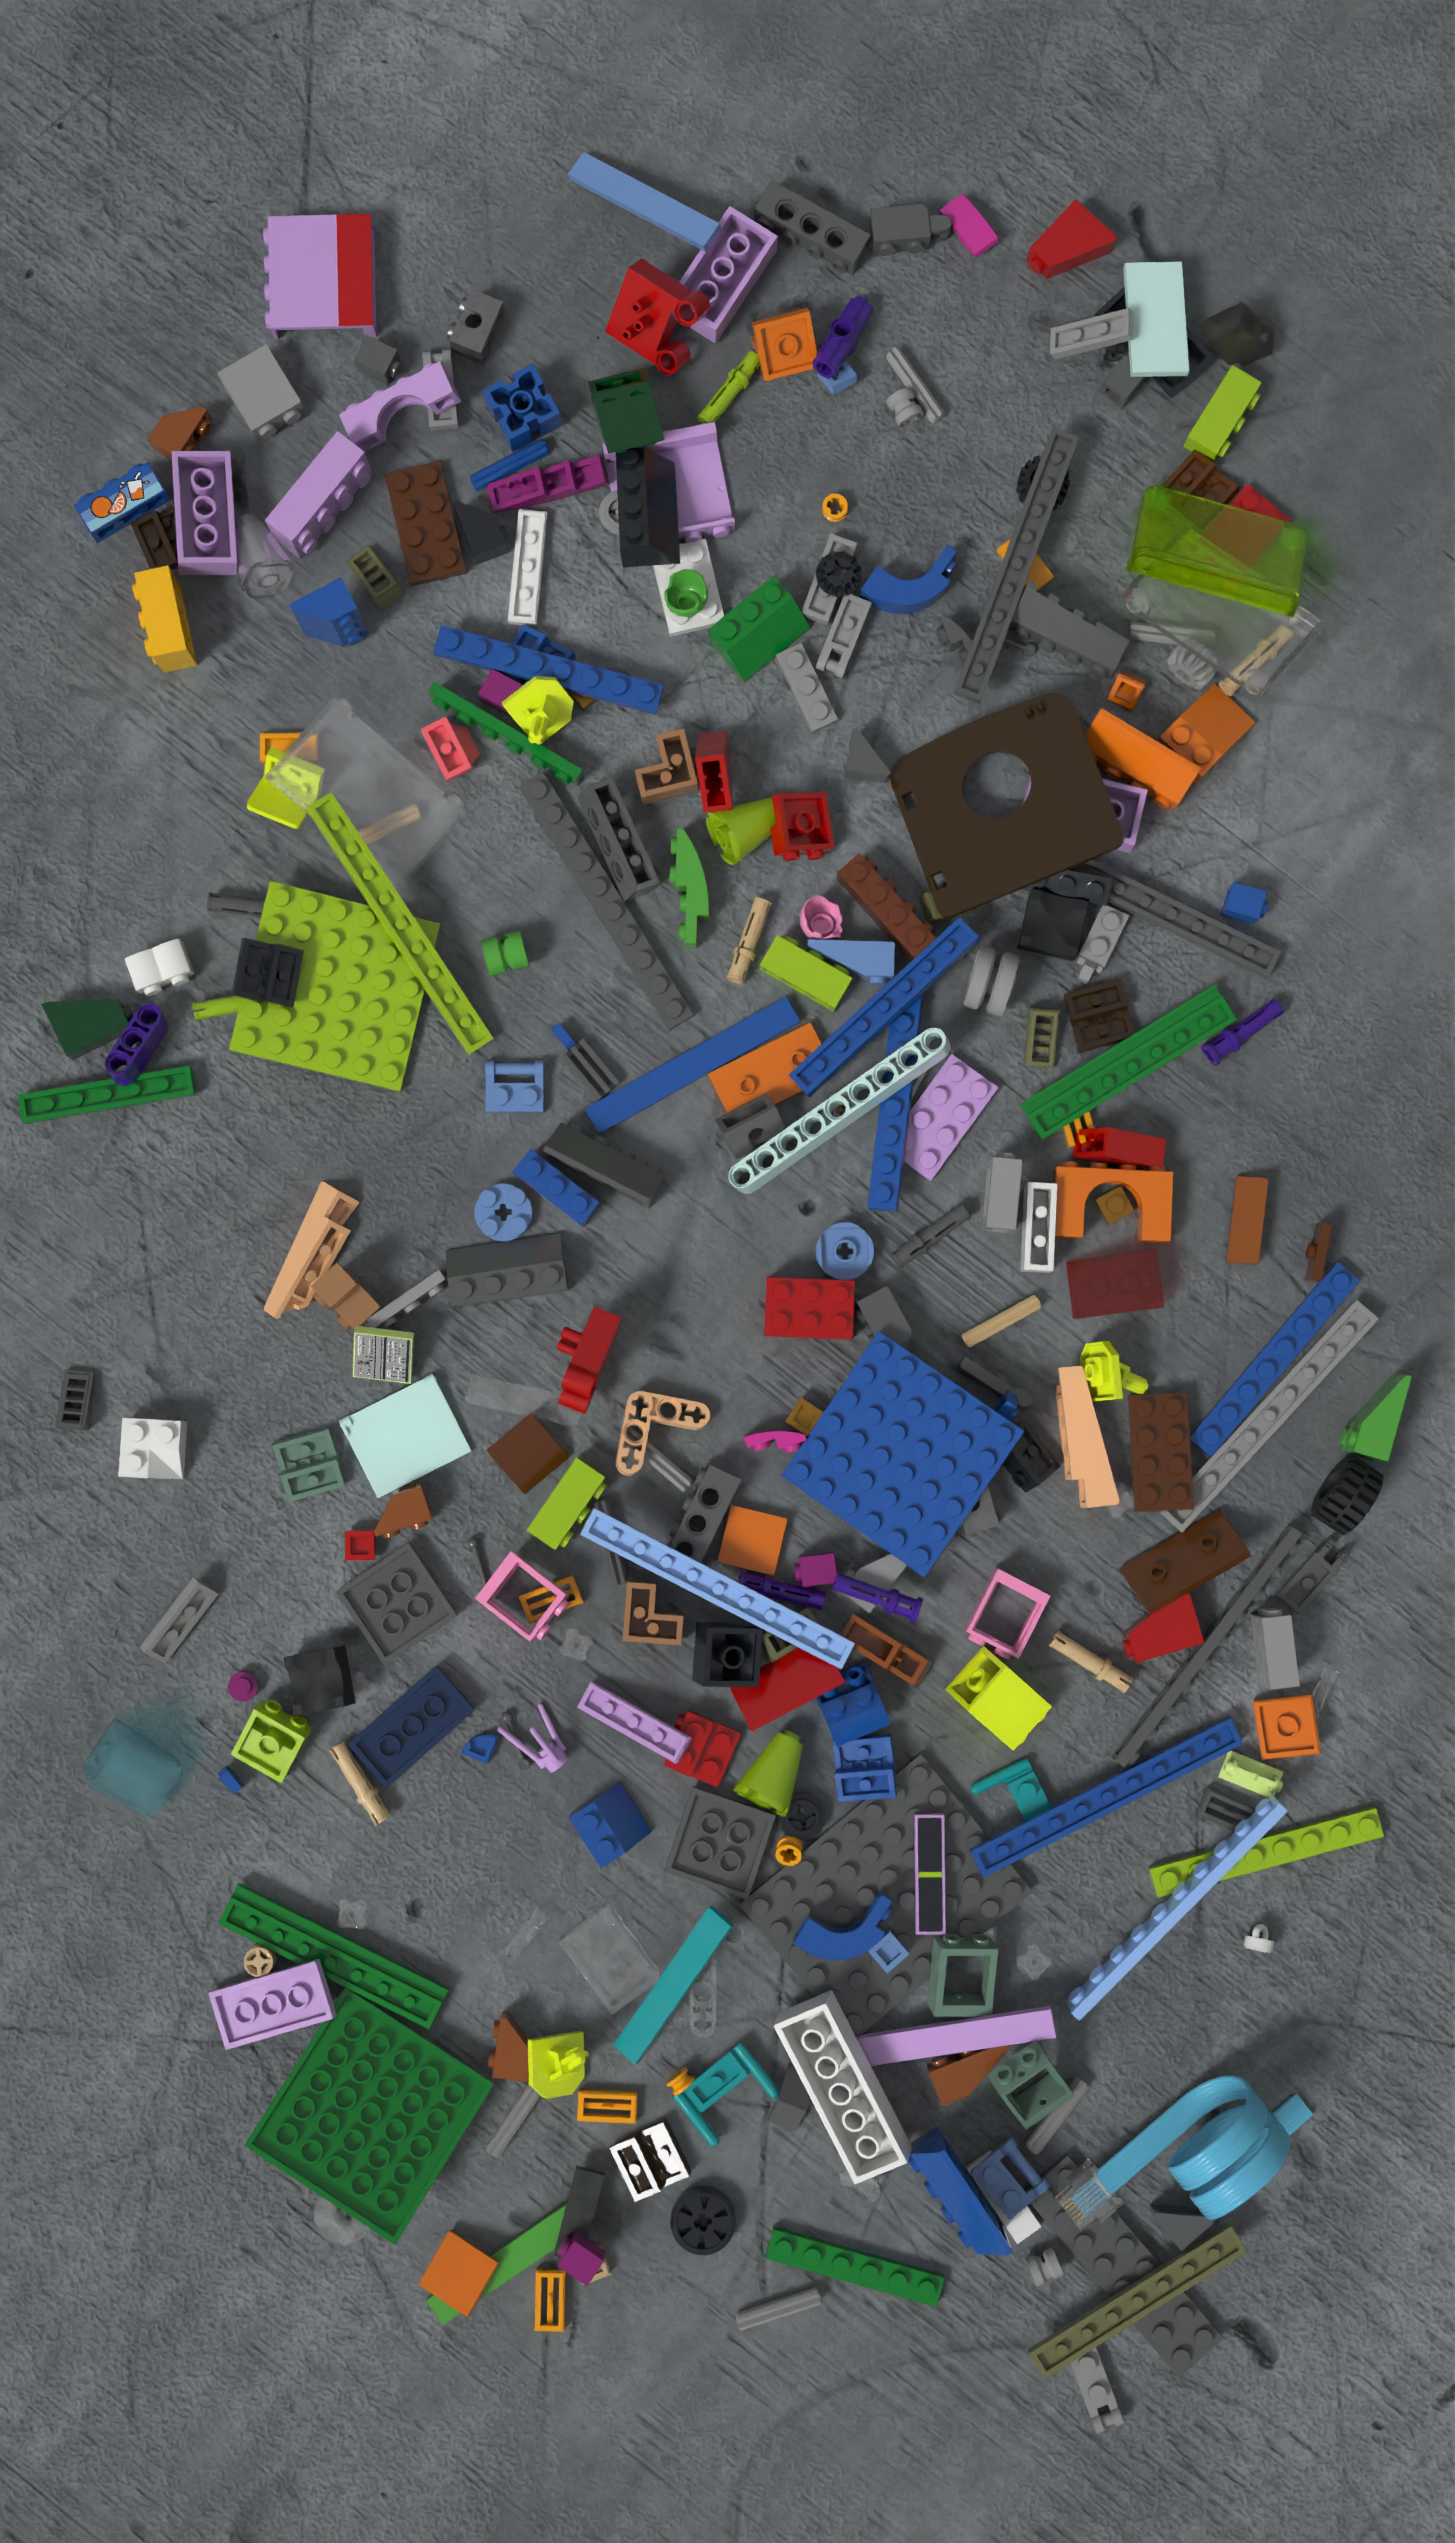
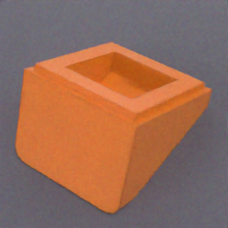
[1107,669,1146,711]

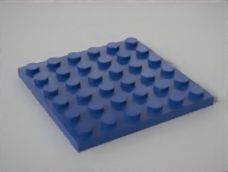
[781,1331,1025,1578]

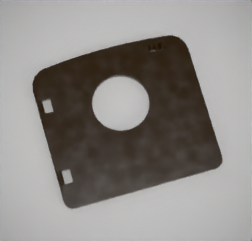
[890,693,1124,918]

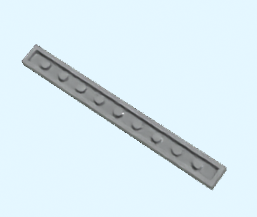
[1160,1300,1379,1533]

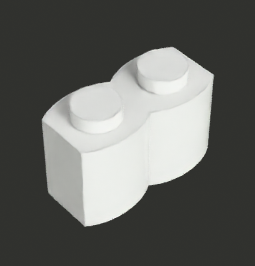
[125,938,195,996]

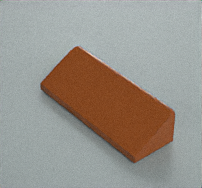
[1226,1176,1269,1266]

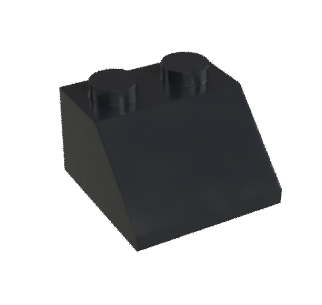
[692,1622,763,1687]

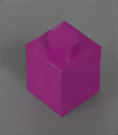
[478,669,522,717]
[794,1552,837,1587]
[557,2232,605,2286]

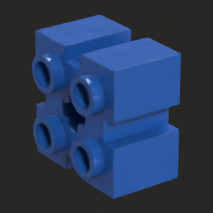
[482,363,562,452]

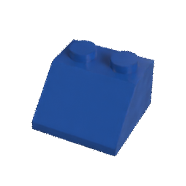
[569,1781,652,1868]

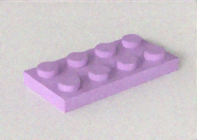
[904,1054,998,1181]
[208,1959,337,2050]

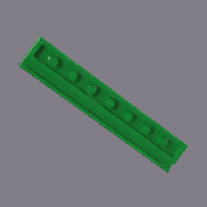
[1019,984,1237,1140]
[218,1883,449,2029]

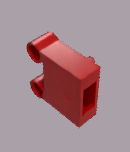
[605,259,710,375]
[557,1306,622,1415]

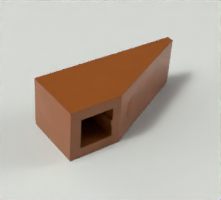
[927,2045,1011,2106]

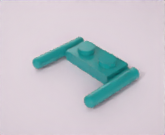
[970,1758,1065,1856]
[672,2041,780,2147]

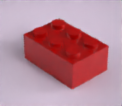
[764,1277,855,1340]

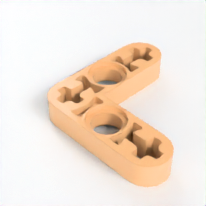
[616,1391,710,1476]

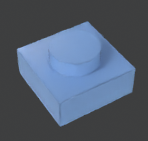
[818,360,857,395]
[868,1929,909,1974]

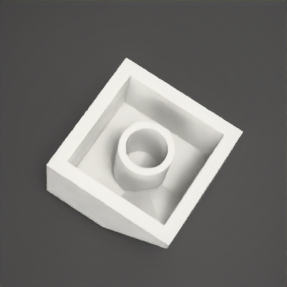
[118,1418,188,1479]

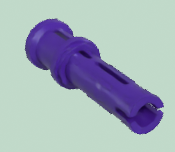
[1201,999,1284,1066]
[738,1569,826,1610]
[832,1572,923,1623]

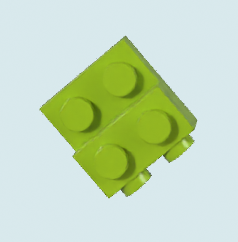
[231,1699,312,1784]

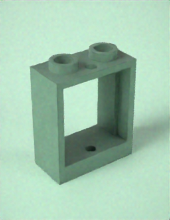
[927,1934,999,2017]
[987,2040,1075,2130]

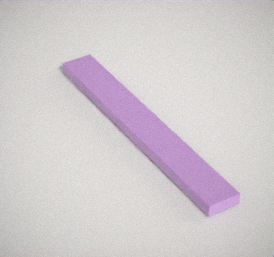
[856,2006,1057,2066]

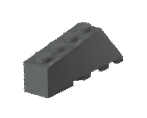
[1008,581,1130,679]

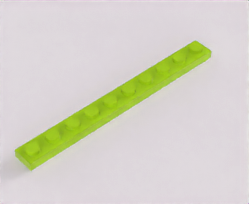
[306,792,494,1055]

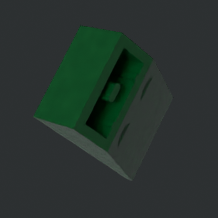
[588,368,665,454]

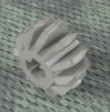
[1167,640,1218,690]

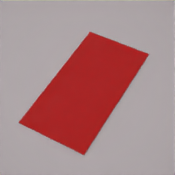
[729,1648,845,1732]

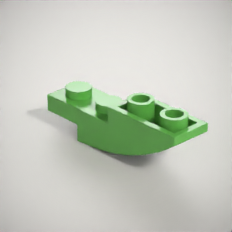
[670,828,709,949]

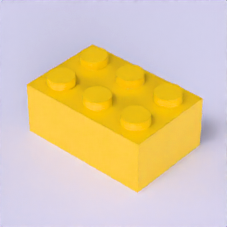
[132,565,198,673]

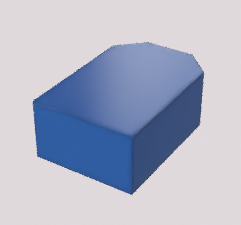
[551,1023,576,1051]
[218,1766,245,1794]

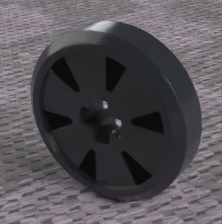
[670,2186,736,2255]

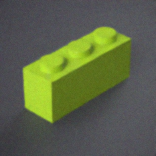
[1183,365,1262,462]
[759,935,852,1012]
[527,1457,607,1550]

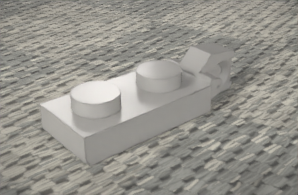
[1076,905,1129,984]

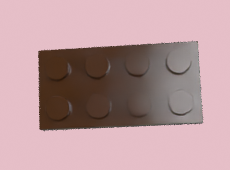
[385,461,467,587]
[1128,1393,1194,1512]

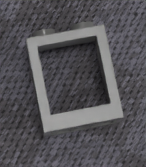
[981,1153,1022,1234]

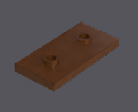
[1119,1510,1251,1615]

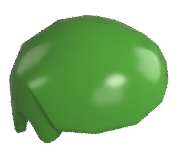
[664,569,708,617]

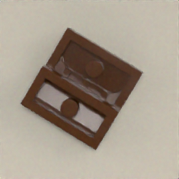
[1157,449,1239,533]
[486,1413,569,1494]

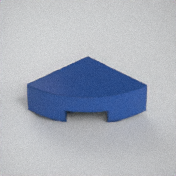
[461,1733,499,1764]

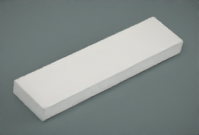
[508,509,548,627]

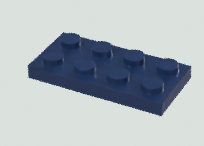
[348,1665,475,1788]

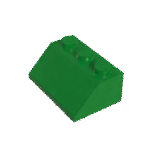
[708,576,810,683]

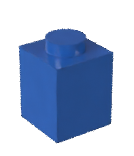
[1220,882,1269,924]

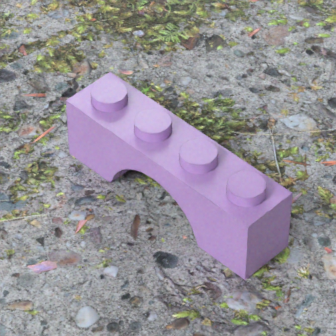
[339,361,462,452]

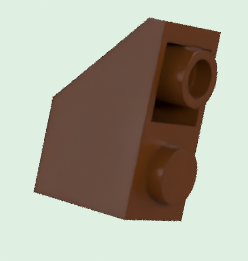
[147,407,212,461]
[374,1481,433,1538]
[488,2012,529,2082]

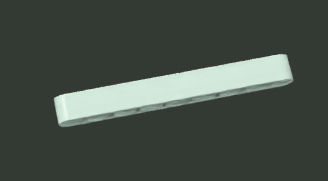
[728,1028,951,1194]

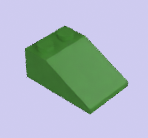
[1339,1375,1412,1462]

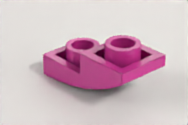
[939,194,999,258]
[744,1431,806,1453]

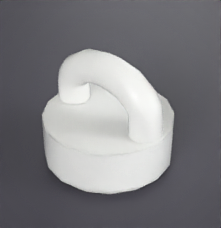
[1243,1924,1274,1953]

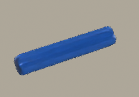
[470,439,549,491]

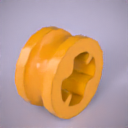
[822,493,848,522]
[775,1836,803,1866]
[665,2066,695,2096]

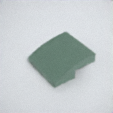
[272,1426,345,1502]

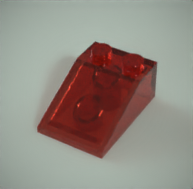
[1066,1250,1164,1319]

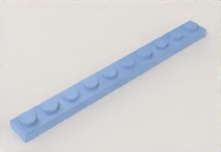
[580,1508,855,1670]
[1066,1794,1288,2021]

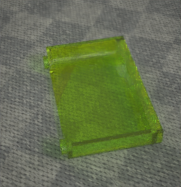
[1126,485,1308,618]

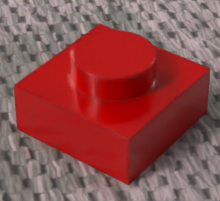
[345,1530,376,1561]

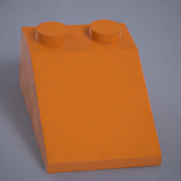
[1157,683,1256,784]

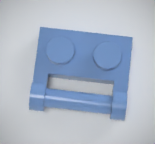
[485,1060,544,1113]
[971,2137,1050,2220]

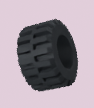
[1311,1455,1384,1535]

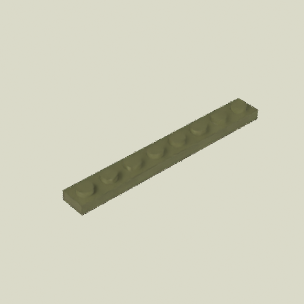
[1028,2223,1247,2380]

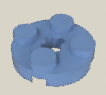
[474,1183,533,1242]
[816,1222,874,1280]

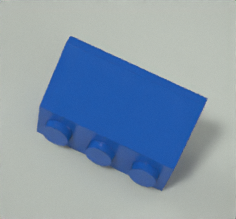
[289,577,369,647]

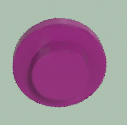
[228,1671,258,1701]

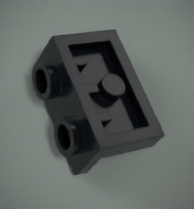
[1003,1420,1061,1492]

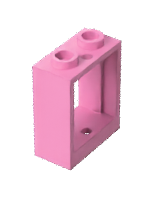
[475,1551,570,1642]
[964,1567,1050,1660]

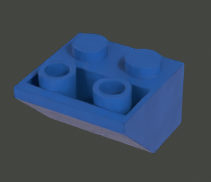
[817,1661,891,1747]

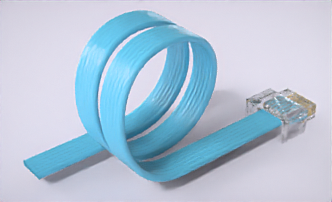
[1055,2075,1313,2231]

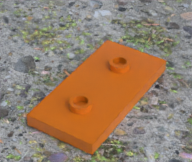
[707,1022,837,1119]

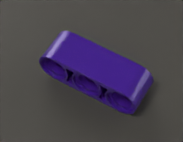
[105,1003,168,1086]

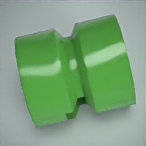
[481,930,530,977]

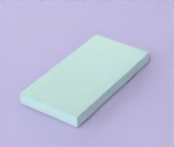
[1123,262,1189,377]

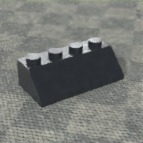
[616,447,680,568]

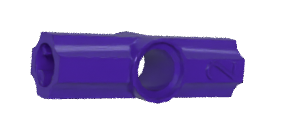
[813,295,873,379]

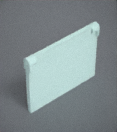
[339,1373,472,1498]

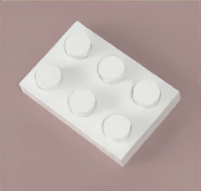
[653,539,724,637]

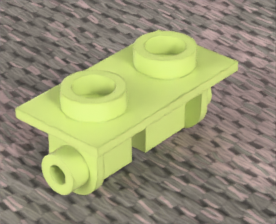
[1218,1751,1283,1797]

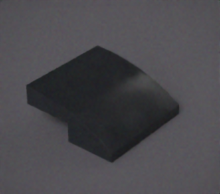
[231,938,304,1008]

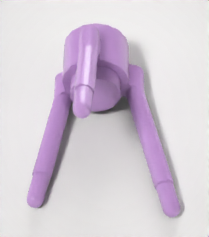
[498,1703,568,1773]

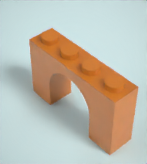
[1053,1162,1173,1244]

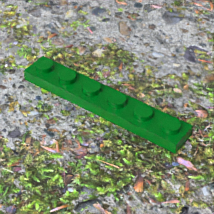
[428,682,584,786]
[18,1066,196,1124]
[765,2226,945,2307]

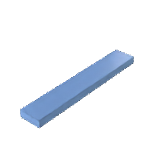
[567,152,722,252]

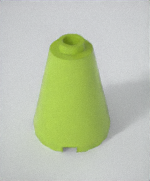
[706,797,776,865]
[733,1730,803,1817]

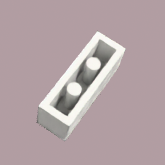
[1020,1182,1057,1273]

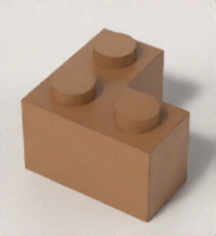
[635,728,698,806]
[311,1263,383,1331]
[622,1580,684,1646]

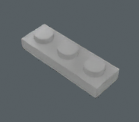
[1050,308,1134,360]
[801,533,857,626]
[775,643,838,734]
[367,1270,448,1329]
[140,1577,219,1664]

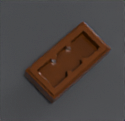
[1305,1222,1333,1283]

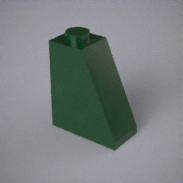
[41,999,134,1060]

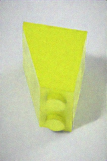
[945,1646,1052,1751]

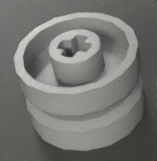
[962,944,1020,1017]

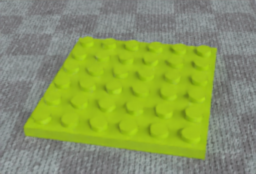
[229,881,440,1092]

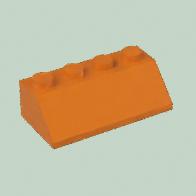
[1085,708,1201,811]

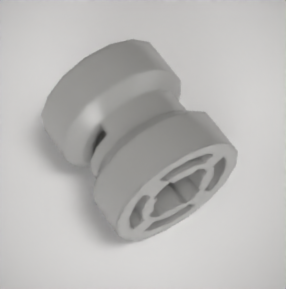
[886,387,924,428]
[1025,2247,1064,2287]

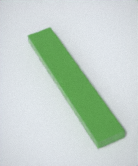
[426,2202,567,2326]

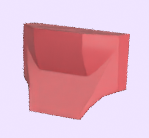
[420,716,480,782]

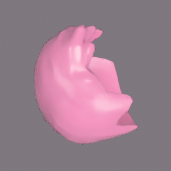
[800,895,843,940]

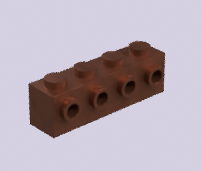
[836,853,936,962]

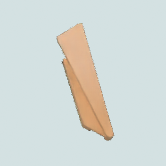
[264,1182,359,1319]
[1056,1366,1120,1508]

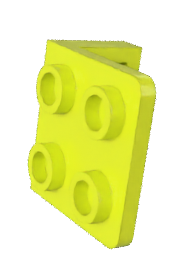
[247,747,325,829]

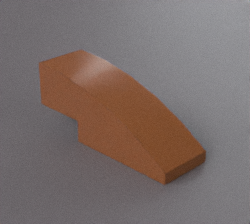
[841,1614,933,1688]

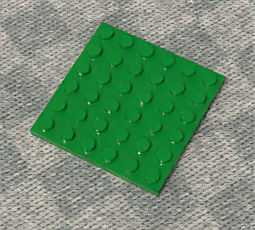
[244,1988,494,2245]

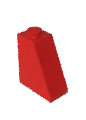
[1026,199,1118,279]
[695,730,733,813]
[1072,1127,1166,1168]
[1122,1593,1204,1663]

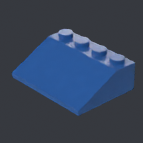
[908,2126,1013,2255]

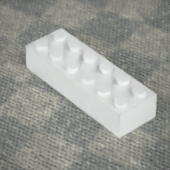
[773,1990,912,2184]

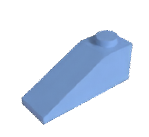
[807,939,895,985]

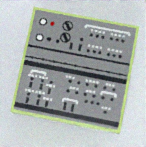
[353,1326,414,1384]

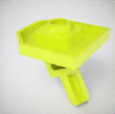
[501,676,574,745]
[1080,1341,1149,1401]
[528,2031,589,2099]

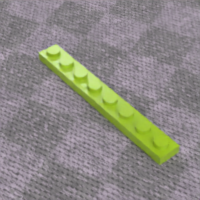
[1148,1807,1384,1898]

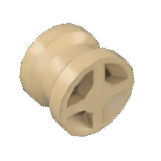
[244,1944,277,1977]

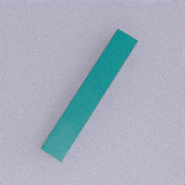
[613,1906,735,2065]

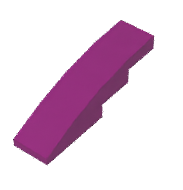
[487,454,609,513]

